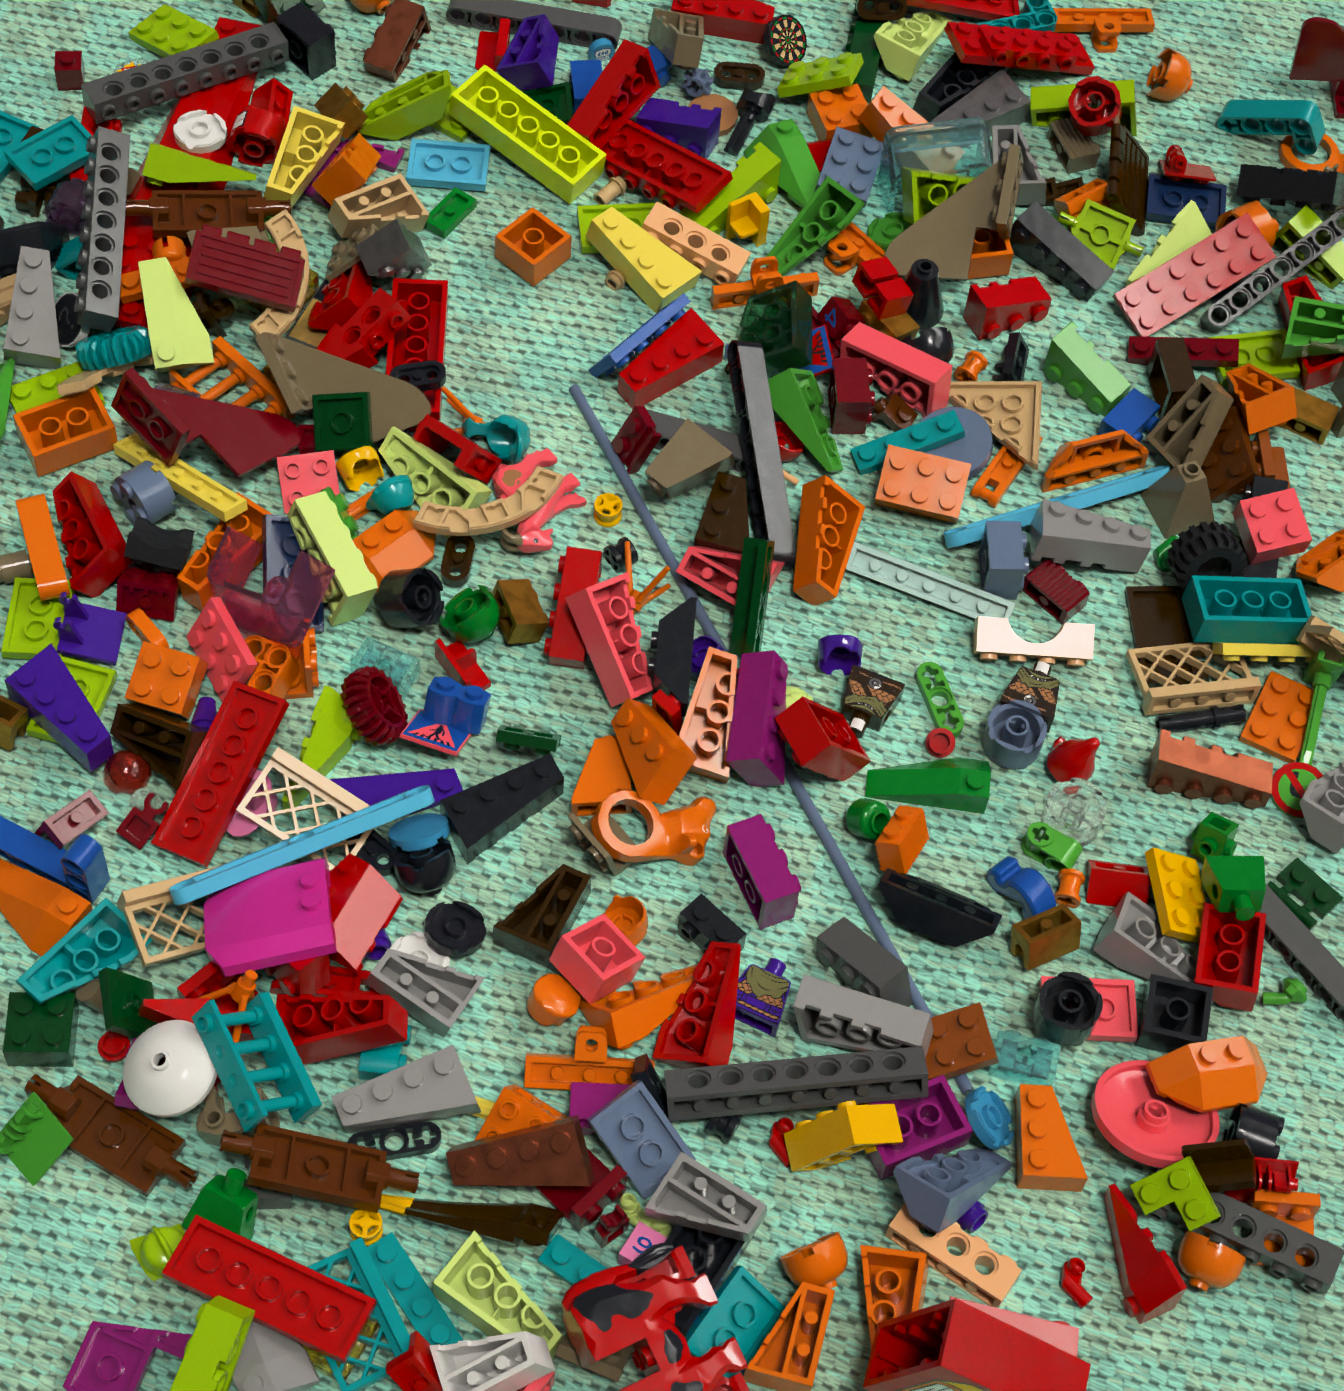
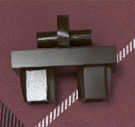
[15,176,63,218]
[192,289,235,337]

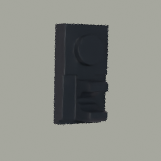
[992,332,1029,381]
[631,1054,672,1122]

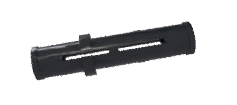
[1155,704,1246,734]

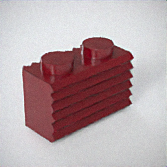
[1022,558,1090,625]

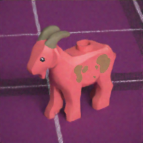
[492,448,587,553]

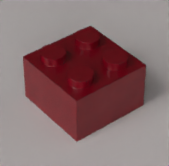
[827,358,875,434]

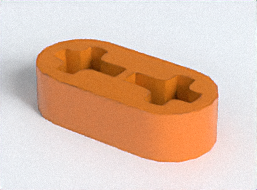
[125,608,170,648]

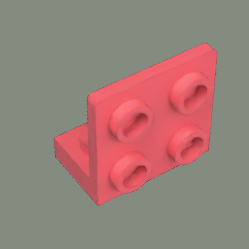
[276,450,340,514]

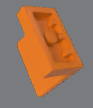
[279,618,319,699]
[474,1084,568,1141]
[1247,1188,1321,1267]

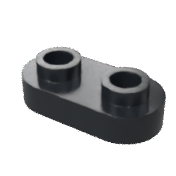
[390,360,446,391]
[346,829,398,876]

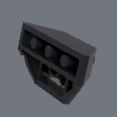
[0,221,70,279]
[648,597,697,717]
[878,868,1002,947]

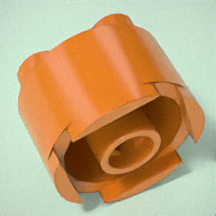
[1215,200,1279,248]

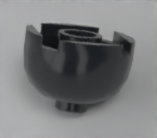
[901,327,955,364]
[392,839,456,896]

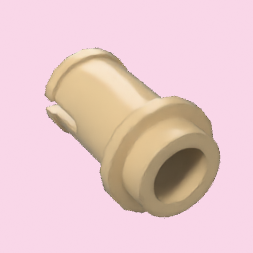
[593,176,627,205]
[605,270,626,291]

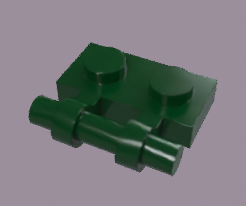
[496,724,562,755]
[1267,857,1344,930]

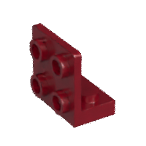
[116,561,185,622]

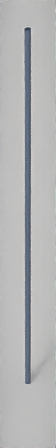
[569,384,974,1095]

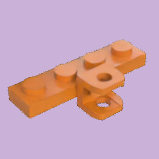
[1053,8,1155,53]
[823,222,901,278]
[710,256,820,310]
[524,1025,655,1090]

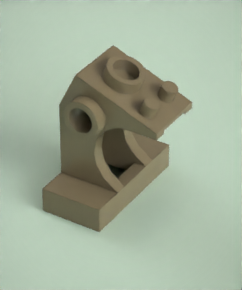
[196,1086,280,1146]

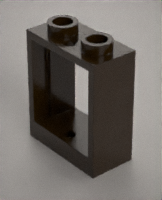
[1146,337,1196,421]

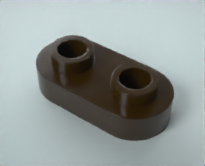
[856,0,908,21]
[713,62,765,90]
[441,536,475,587]

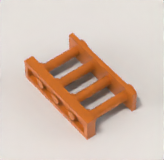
[168,336,296,421]

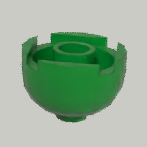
[440,585,500,643]

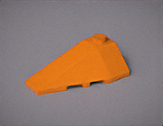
[0,858,93,957]

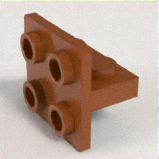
[1236,430,1290,494]

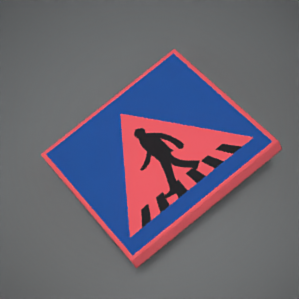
[400,709,472,756]

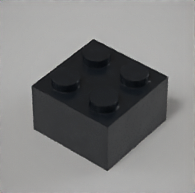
[276,2,337,81]
[1136,974,1213,1053]

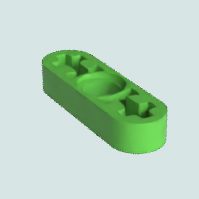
[916,662,964,738]

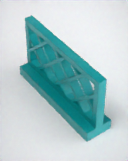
[308,1237,410,1391]

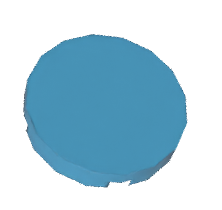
[388,813,450,852]
[965,1086,1014,1150]

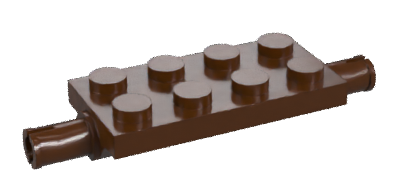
[125,190,291,238]
[24,1074,199,1197]
[219,1123,419,1213]

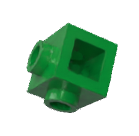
[1191,812,1239,862]

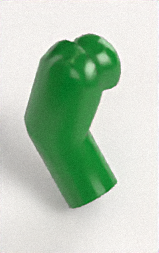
[1154,535,1178,572]

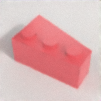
[676,546,785,606]

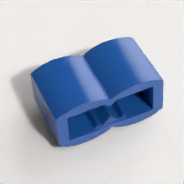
[423,676,491,734]

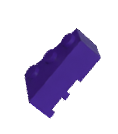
[636,98,722,159]

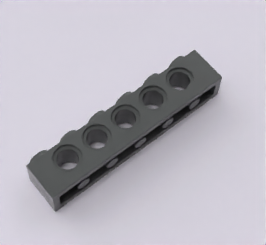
[1148,1168,1344,1294]

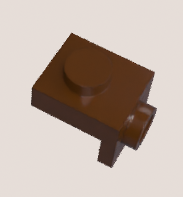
[871,393,918,432]

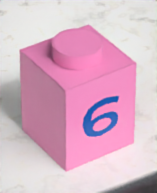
[617,1221,667,1265]

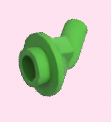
[1262,977,1307,1005]

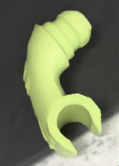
[620,1193,672,1237]

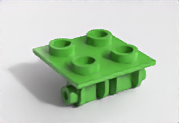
[0,1092,74,1186]

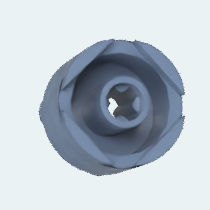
[110,460,177,526]
[982,700,1047,769]

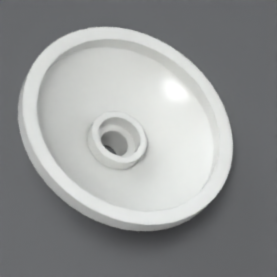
[123,1020,217,1117]

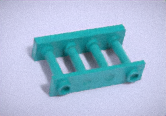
[191,992,322,1133]

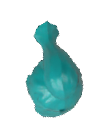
[462,415,530,464]

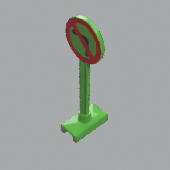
[1271,649,1344,819]

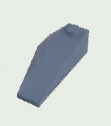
[893,1147,1013,1233]

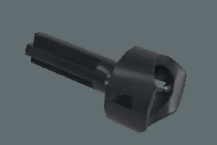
[724,87,776,156]

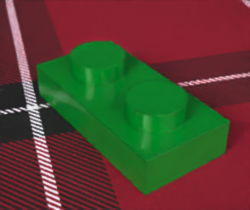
[424,187,477,239]

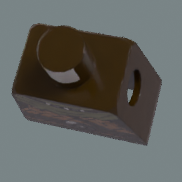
[999,661,1060,733]
[841,664,905,738]

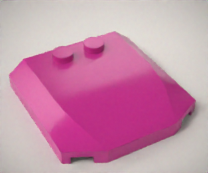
[203,857,337,977]

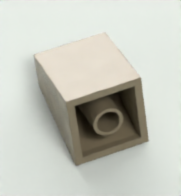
[645,418,735,499]

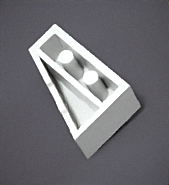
[429,1331,555,1391]

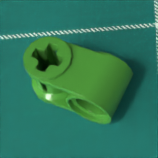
[1021,822,1083,871]

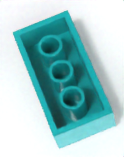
[1181,575,1312,644]

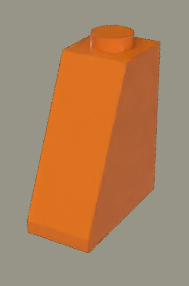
[571,735,632,817]

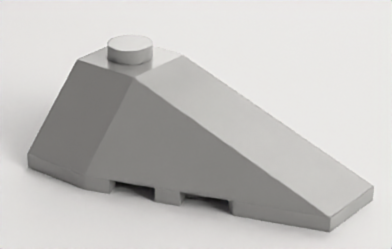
[1299,761,1344,854]
[1093,892,1215,1004]
[208,1299,321,1391]

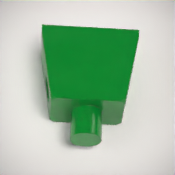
[1200,856,1266,921]
[181,1168,259,1240]

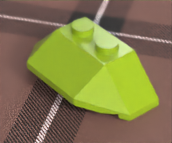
[358,70,451,141]

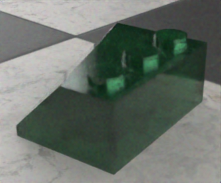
[724,280,813,379]

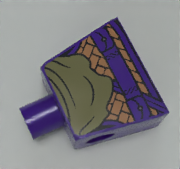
[735,958,791,1037]

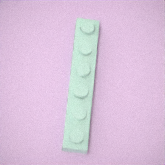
[846,542,1016,621]

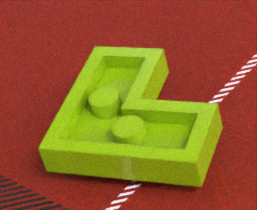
[1130,1156,1221,1231]

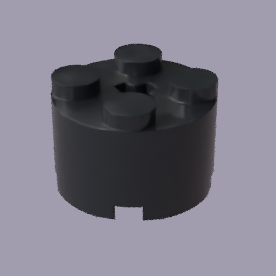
[374,568,444,629]
[1033,972,1103,1046]
[1222,1103,1285,1159]

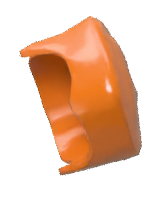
[603,895,649,946]
[527,974,581,1027]

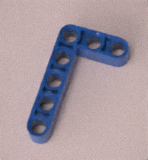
[0,816,110,905]

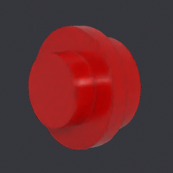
[925,728,955,758]
[97,1031,131,1062]

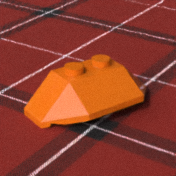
[1041,429,1149,493]
[353,510,436,592]
[1295,529,1344,593]
[1145,1035,1268,1113]

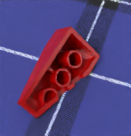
[307,261,373,330]
[652,941,741,1069]
[1103,1183,1187,1324]

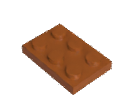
[925,1002,999,1080]

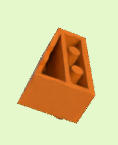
[1226,363,1297,435]
[1014,1084,1088,1192]
[743,1282,835,1391]

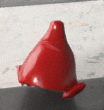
[1047,736,1100,792]

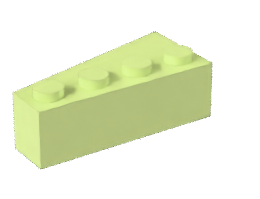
[287,491,378,626]
[433,1230,562,1359]

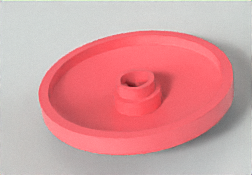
[1091,1060,1220,1168]

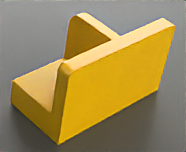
[725,192,770,247]

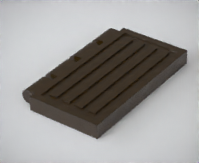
[1107,123,1149,236]
[1125,586,1210,688]

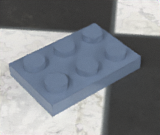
[815,127,886,208]
[586,1080,696,1199]

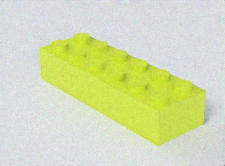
[449,65,607,204]

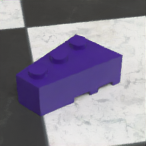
[496,14,559,91]

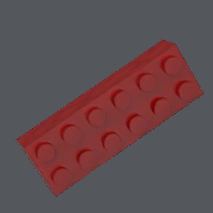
[386,278,448,432]

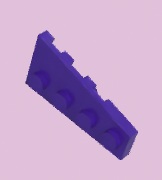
[330,768,463,819]

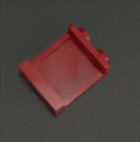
[413,414,502,484]

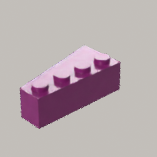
[726,650,788,787]

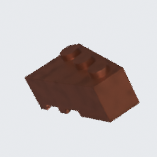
[363,0,432,82]

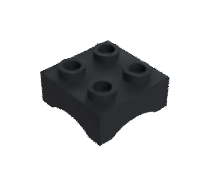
[124,516,195,572]

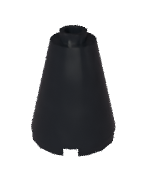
[903,259,944,330]

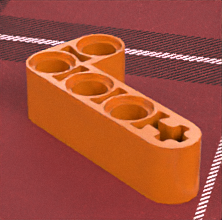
[15,493,70,602]
[244,635,300,699]

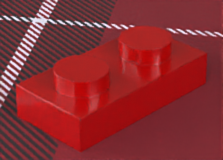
[651,689,683,736]

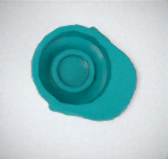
[366,475,414,515]

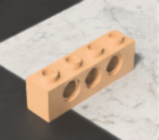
[641,202,751,285]
[885,1203,1022,1308]

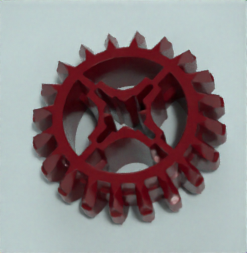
[340,666,408,747]

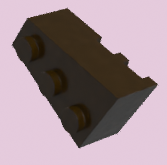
[694,471,749,554]
[110,704,208,790]
[493,864,591,968]

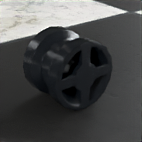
[603,537,638,573]
[705,1115,743,1144]

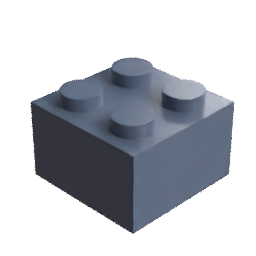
[978,521,1029,600]

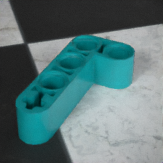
[977,0,1058,32]
[1217,100,1325,155]

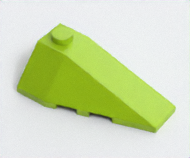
[142,143,257,186]
[282,685,362,815]

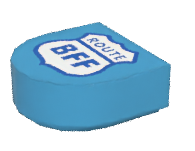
[588,38,615,61]

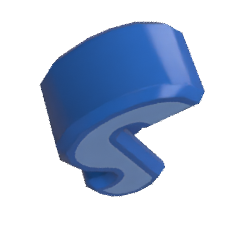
[987,856,1056,919]

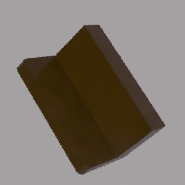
[1182,1139,1256,1193]

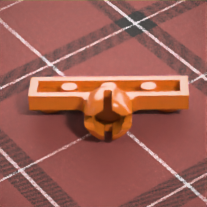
[120,236,194,304]

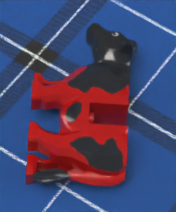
[561,1243,750,1391]

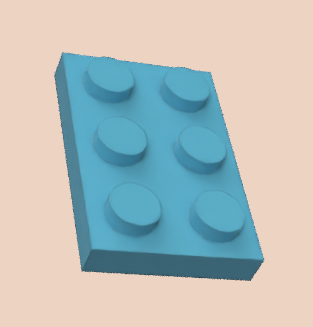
[406,139,490,192]

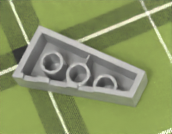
[331,1045,481,1134]

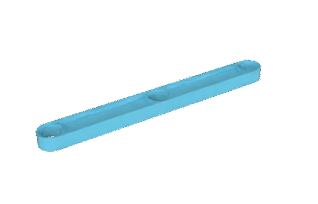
[943,465,1170,548]
[169,785,435,905]

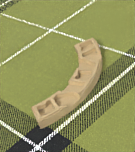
[249,209,310,336]
[57,352,154,396]
[413,466,564,536]

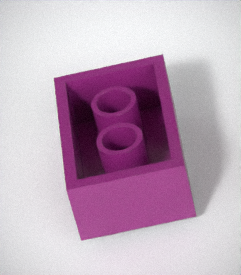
[723,814,801,930]
[868,1074,973,1180]

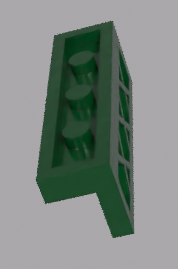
[729,537,775,655]

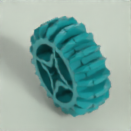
[75,326,152,371]

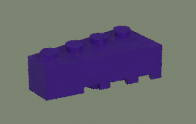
[5,643,114,772]

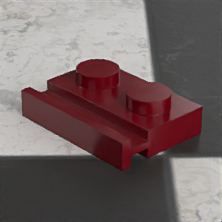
[611,406,662,474]

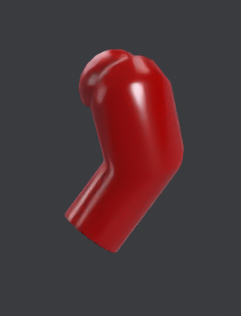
[768,1117,794,1168]
[1061,1257,1093,1309]

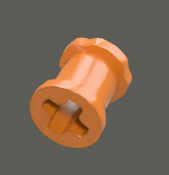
[954,350,988,381]
[1054,868,1085,908]

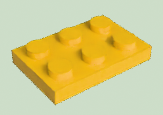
[1144,847,1206,944]

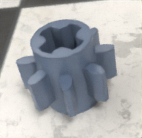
[681,68,714,97]

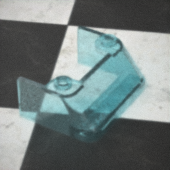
[877,117,993,214]

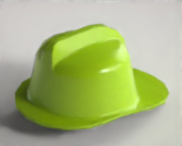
[129,1224,185,1281]

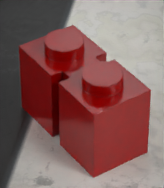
[852,256,914,320]

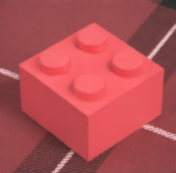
[1232,488,1312,565]
[549,914,645,1004]

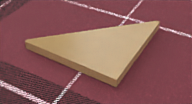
[948,381,1042,470]

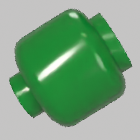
[846,798,891,840]

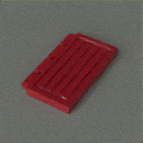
[184,224,305,313]

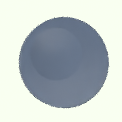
[919,407,993,479]

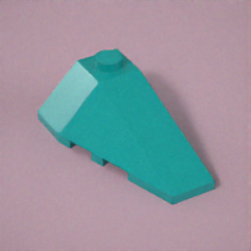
[16,898,153,1004]

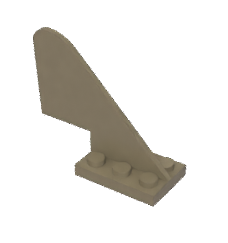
[884,144,1024,281]
[255,332,431,443]

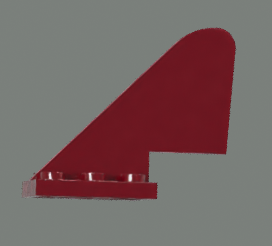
[1289,17,1344,119]
[111,368,303,478]

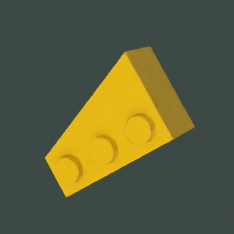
[784,1101,903,1172]

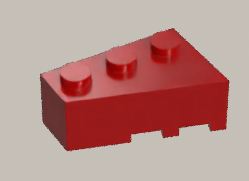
[963,276,1052,341]

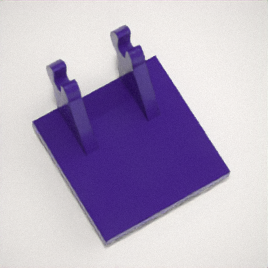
[53,592,127,666]

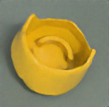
[336,446,384,491]

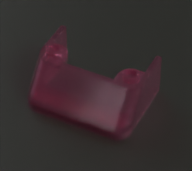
[207,526,335,648]

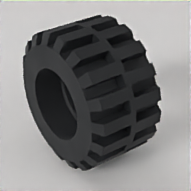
[1167,521,1247,592]

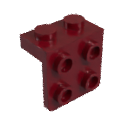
[536,1149,627,1231]

